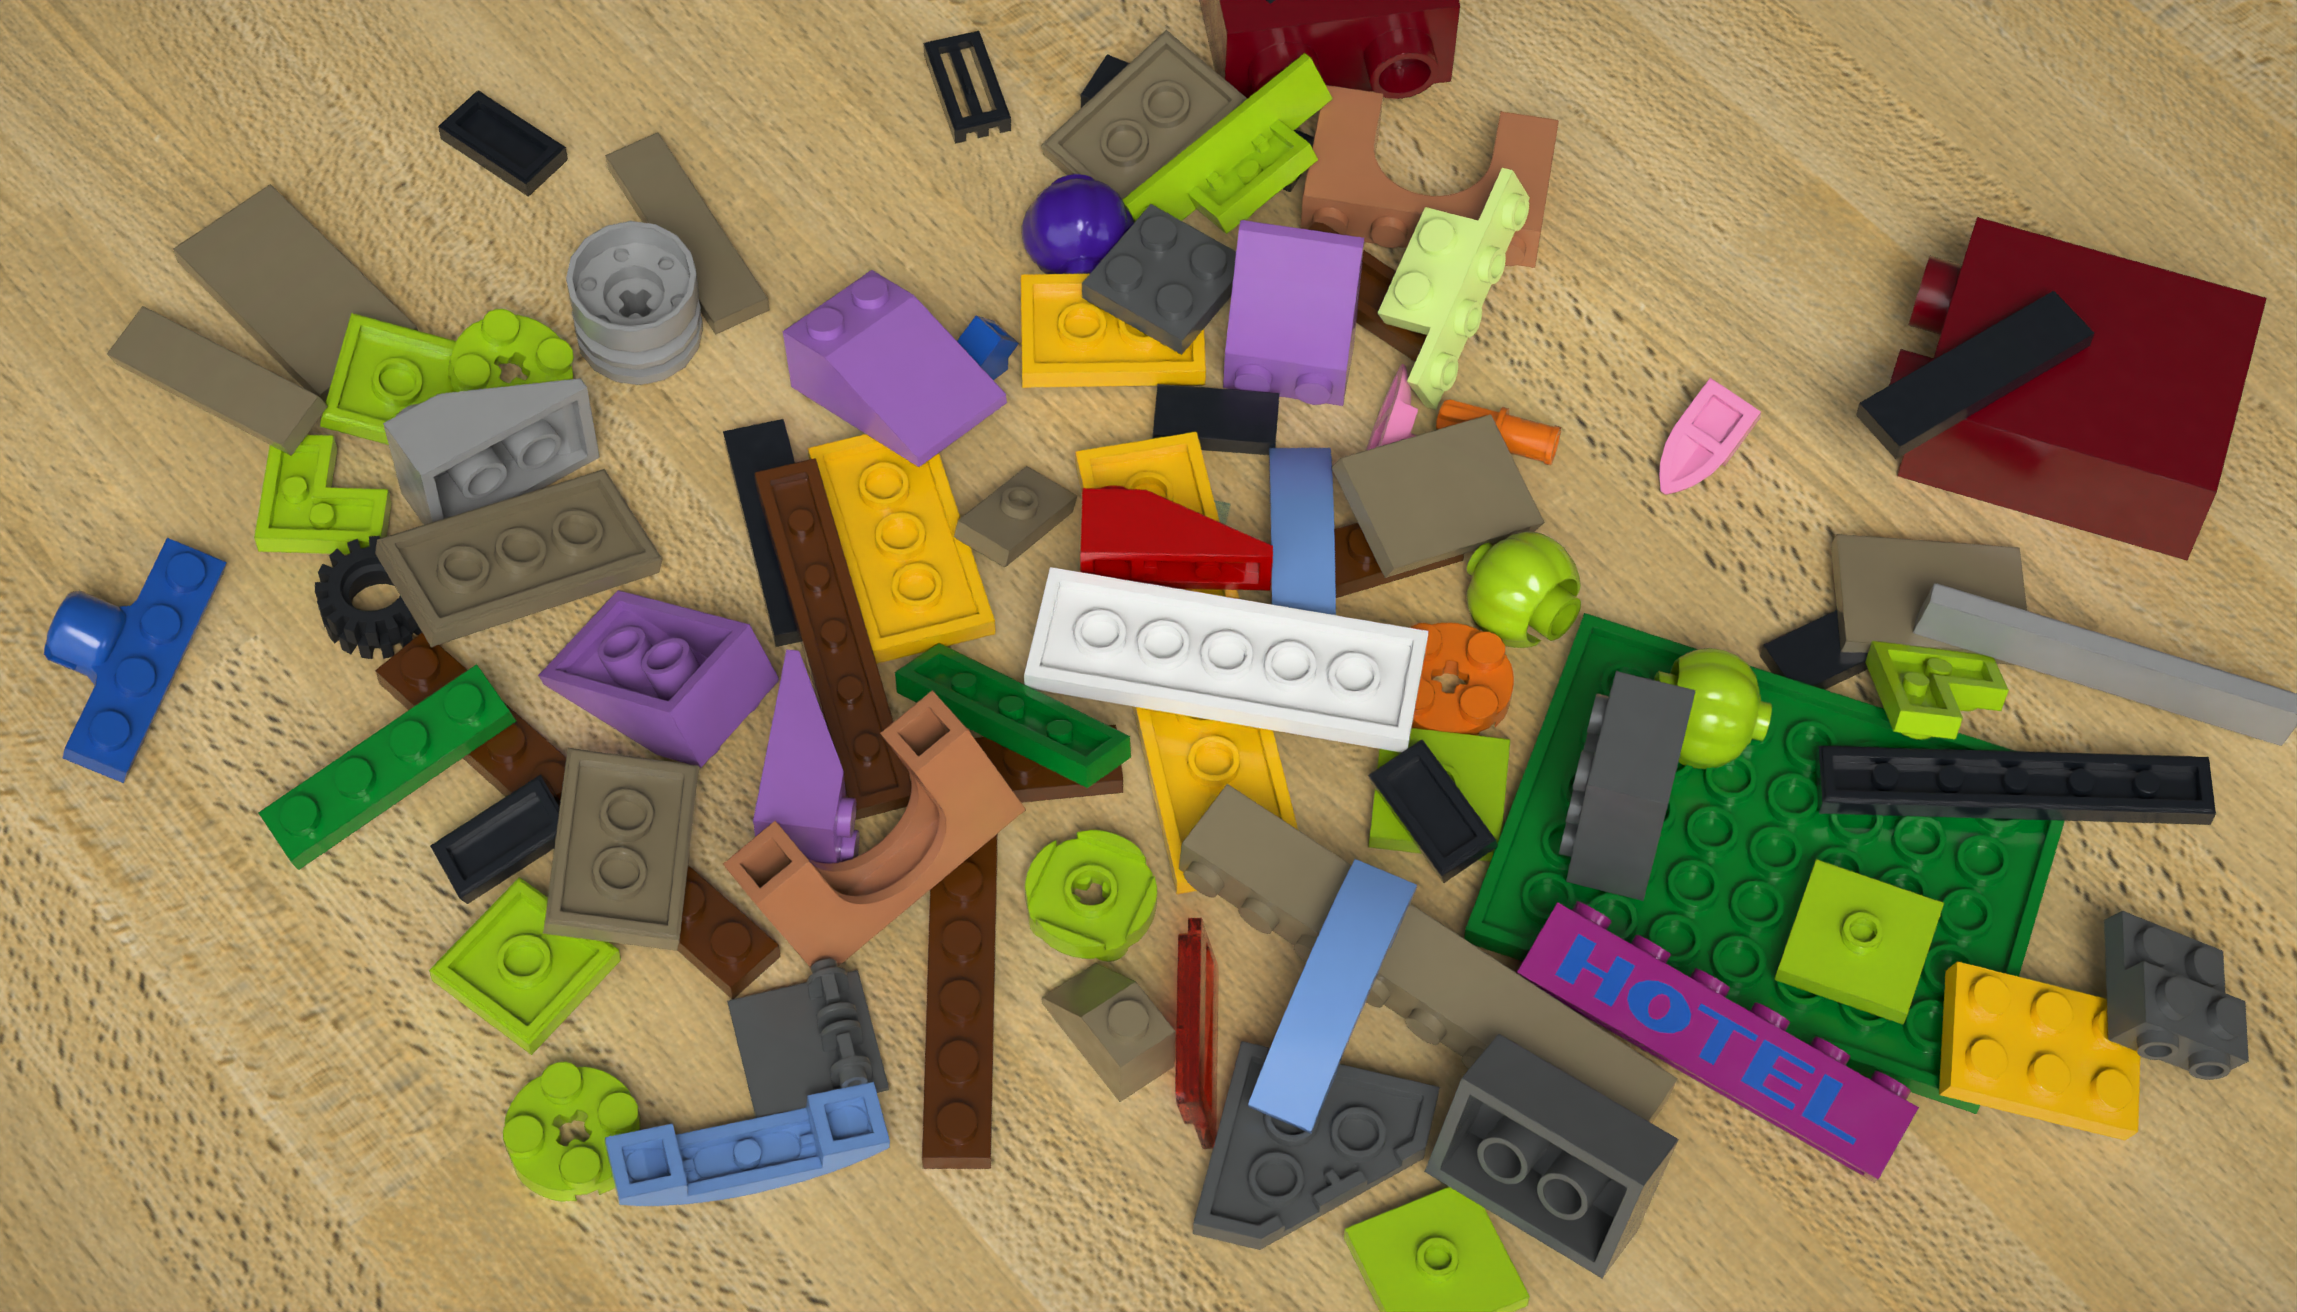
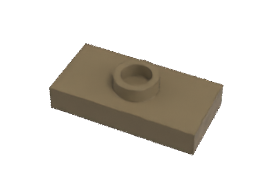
[954,466,1077,567]

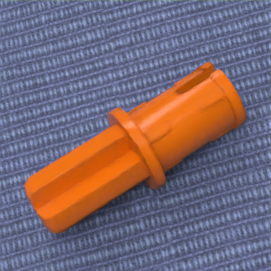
[1436,399,1561,465]

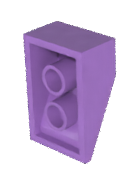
[1223,220,1364,406]
[783,270,1007,467]
[538,590,780,768]
[753,649,860,864]

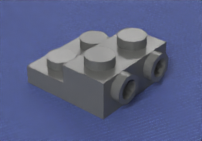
[2104,911,2249,1080]

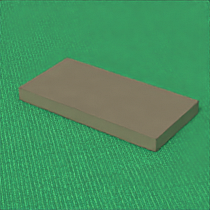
[173,184,418,403]
[375,469,662,647]

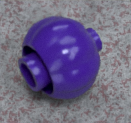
[1021,174,1134,274]

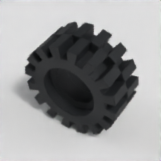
[315,536,422,659]

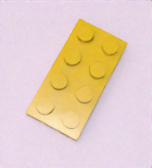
[808,434,995,664]

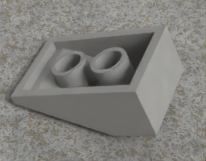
[383,378,600,525]

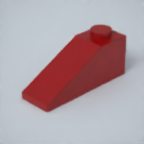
[1080,485,1273,591]

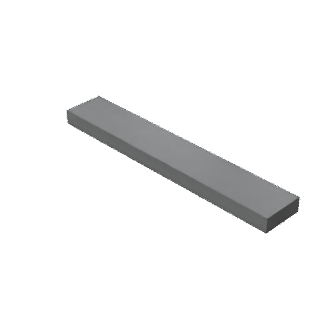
[1913,583,2297,746]

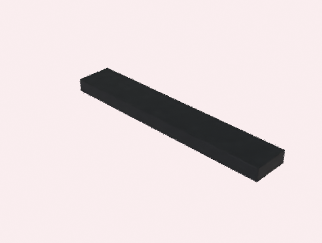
[1815,746,2216,825]

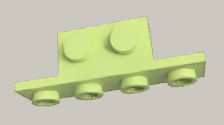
[1378,168,1530,410]

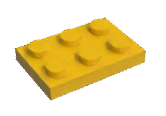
[1021,274,1206,388]
[1939,961,2140,1141]

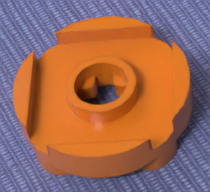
[1410,623,1514,736]

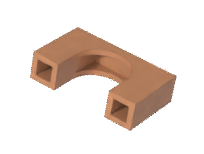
[1300,85,1559,268]
[723,690,1026,968]

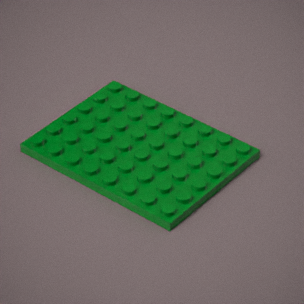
[1464,613,2065,1114]

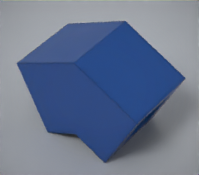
[957,315,1019,380]

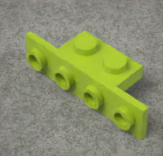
[1122,53,1333,234]

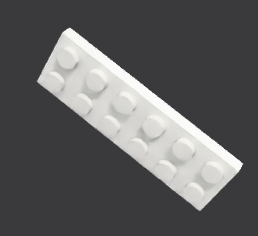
[1024,567,1429,752]

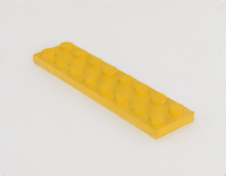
[1075,432,1298,894]

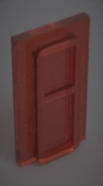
[1175,917,1219,1149]

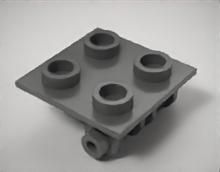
[727,959,889,1118]

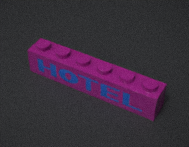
[1517,901,1919,1183]

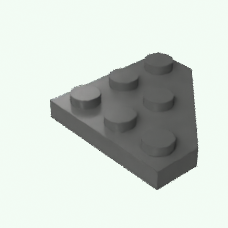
[1193,1041,1440,1250]

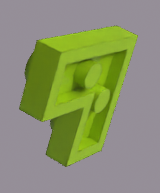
[254,435,392,554]
[1865,641,2009,739]

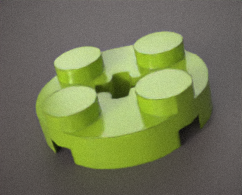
[448,309,574,392]
[1025,830,1157,962]
[503,1062,641,1202]

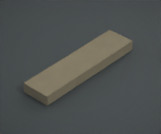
[605,132,769,335]
[107,306,328,456]

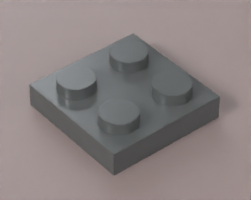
[1082,204,1236,355]

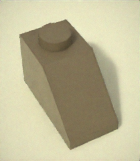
[1042,963,1176,1102]

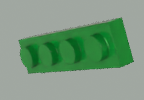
[895,643,1131,788]
[258,664,516,870]

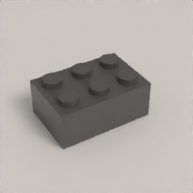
[1559,671,1696,901]
[1424,1034,1679,1279]

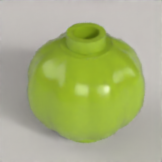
[1466,531,1581,648]
[1654,648,1772,769]

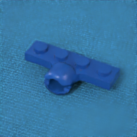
[44,538,227,783]

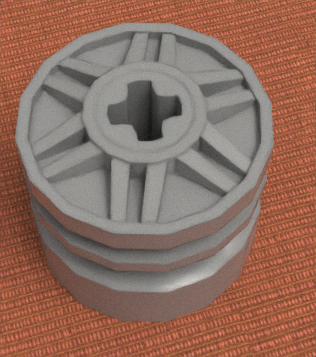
[566,221,703,385]

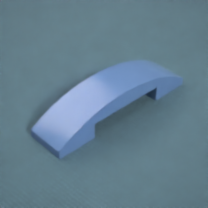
[1269,448,1336,615]
[1248,859,1417,1133]
[605,1082,890,1206]

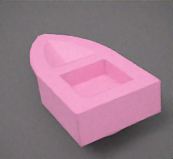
[1366,364,1418,450]
[1659,378,1761,495]

